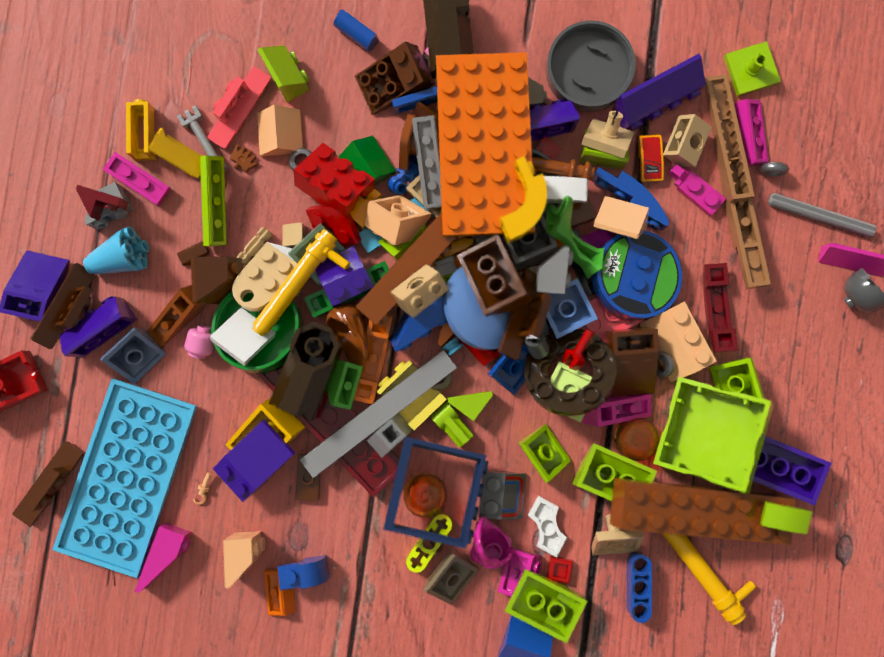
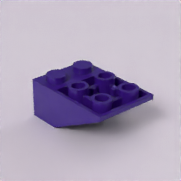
[0,250,70,321]

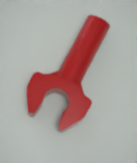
[563,329,595,371]

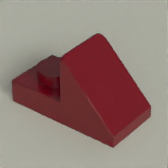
[76,185,129,221]

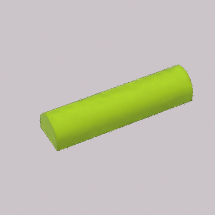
[200,156,227,246]

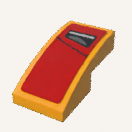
[638,134,664,182]

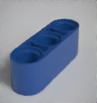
[626,552,652,623]

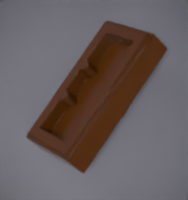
[295,454,320,501]

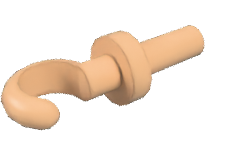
[193,472,212,505]

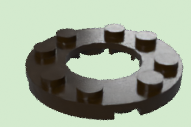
[524,329,617,416]

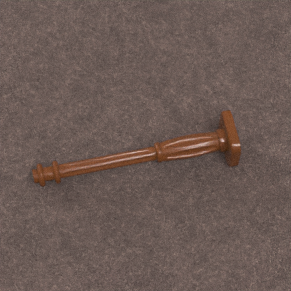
[399,114,595,181]

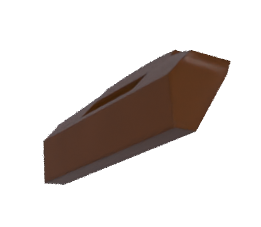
[177,241,209,266]

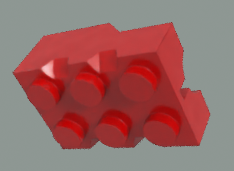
[293,143,375,217]
[0,350,48,413]

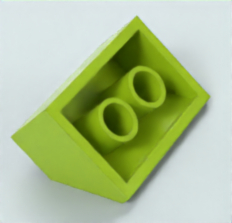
[572,443,657,501]

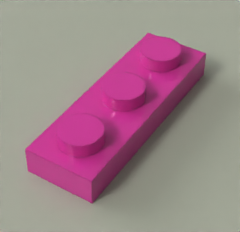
[103,152,171,207]

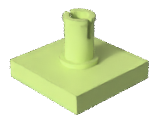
[550,361,592,423]

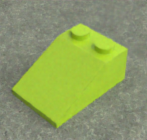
[504,569,588,643]

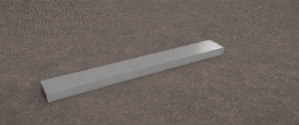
[300,350,457,478]

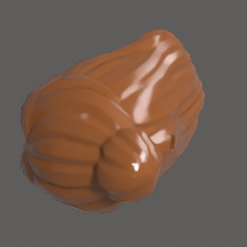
[326,302,368,366]

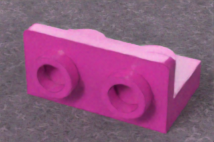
[498,547,542,597]

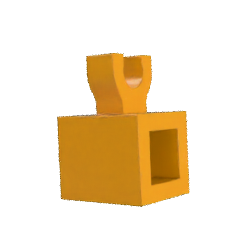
[350,188,382,230]

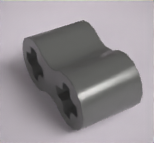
[525,318,550,359]

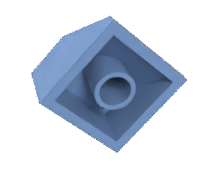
[546,278,598,339]

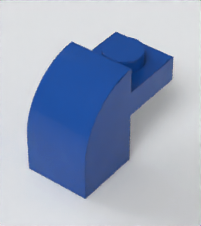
[277,555,329,590]

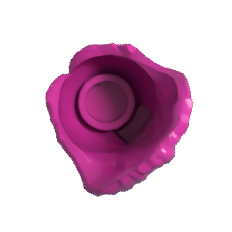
[470,516,512,569]

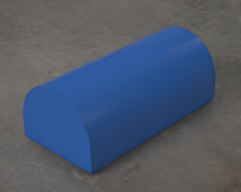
[333,9,379,52]

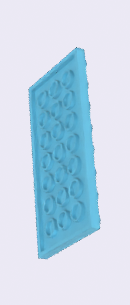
[52,378,198,578]

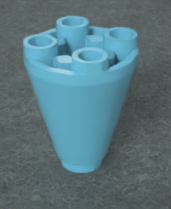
[83,226,150,274]

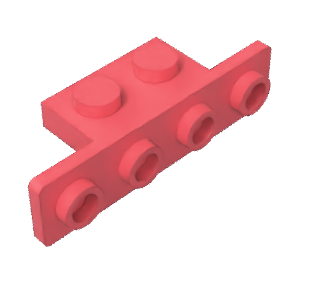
[207,66,272,149]

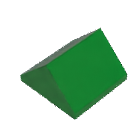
[338,136,396,186]

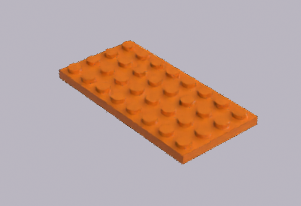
[436,52,535,237]

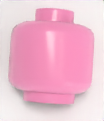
[184,325,215,359]

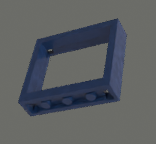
[383,437,489,549]

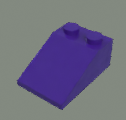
[213,419,295,502]

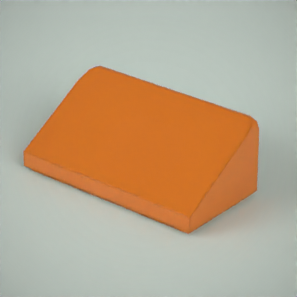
[264,568,296,616]

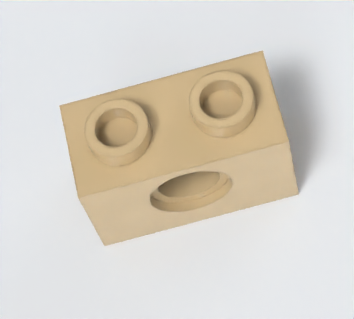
[663,114,712,167]
[391,264,449,318]

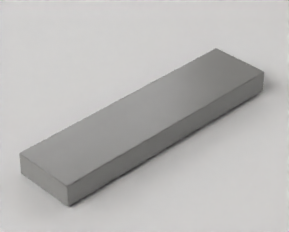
[412,115,441,209]

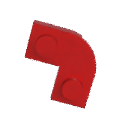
[306,205,361,246]

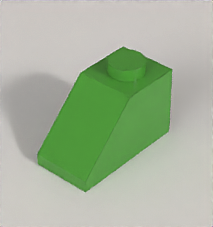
[327,360,363,410]

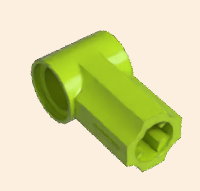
[430,401,473,448]

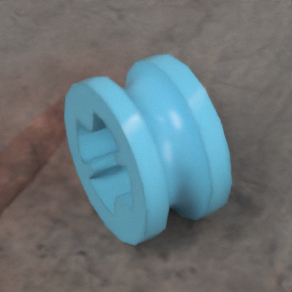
[442,337,464,356]

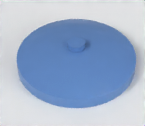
[443,267,510,350]

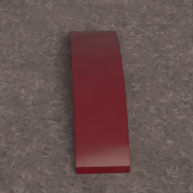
[703,263,738,353]

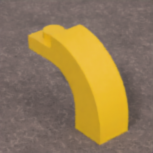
[499,156,547,244]

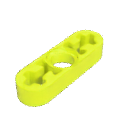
[406,513,452,573]

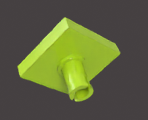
[723,41,781,97]

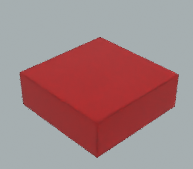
[547,556,573,584]

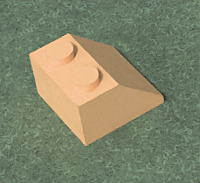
[364,195,431,246]
[223,531,265,588]

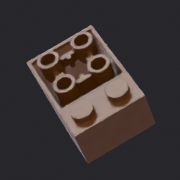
[355,41,435,115]
[606,327,659,397]

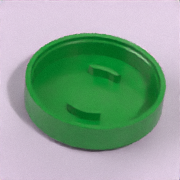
[211,292,303,373]

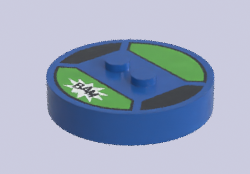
[591,230,682,320]

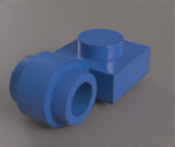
[387,155,419,195]

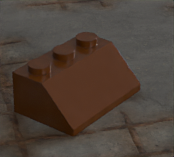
[457,234,532,317]

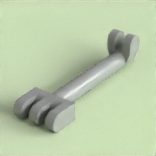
[177,105,230,172]

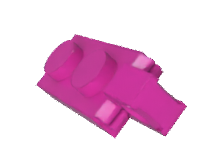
[668,164,726,216]

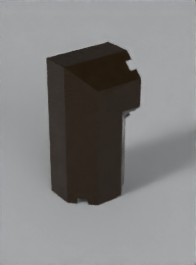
[423,0,474,79]
[269,322,343,421]

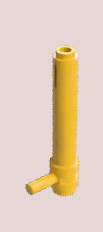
[252,229,350,336]
[662,533,756,625]

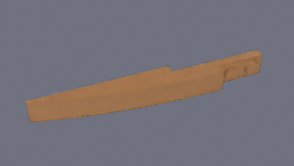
[705,74,771,289]

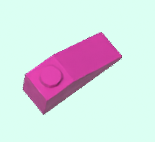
[582,394,652,427]
[135,523,191,593]

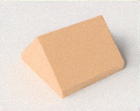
[257,105,303,157]
[593,196,649,239]

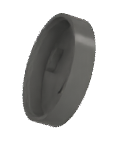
[546,20,636,112]

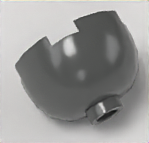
[843,268,884,313]

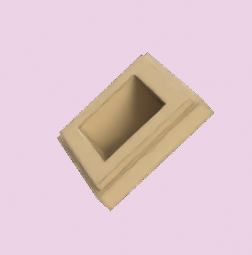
[283,223,305,247]

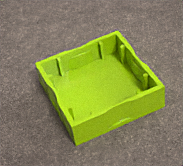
[653,377,774,494]

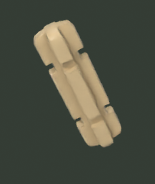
[236,227,272,266]

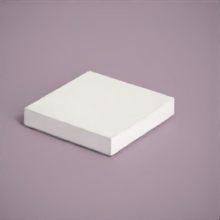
[210,308,275,366]

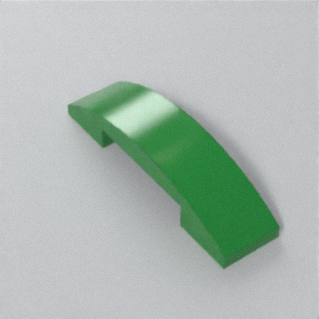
[304,261,389,318]

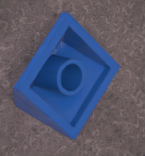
[487,344,529,395]
[498,615,553,657]

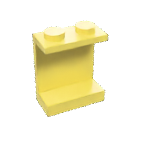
[377,360,447,430]

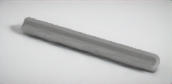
[768,193,877,237]

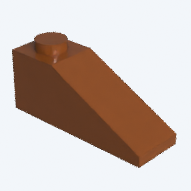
[147,285,206,347]

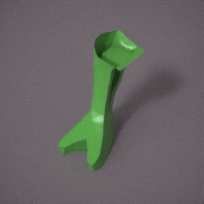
[546,196,605,279]

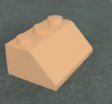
[639,301,717,382]

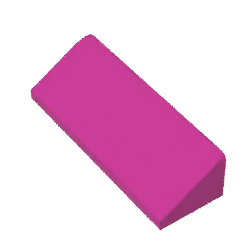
[734,99,769,167]
[818,243,884,277]

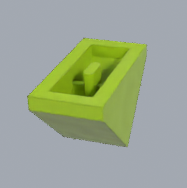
[447,391,493,421]

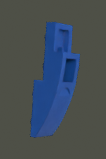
[592,168,670,230]

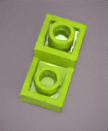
[760,501,812,535]

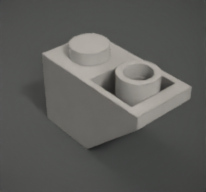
[84,182,134,229]
[536,245,573,294]
[367,413,413,457]

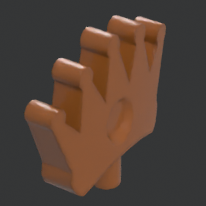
[230,144,258,172]

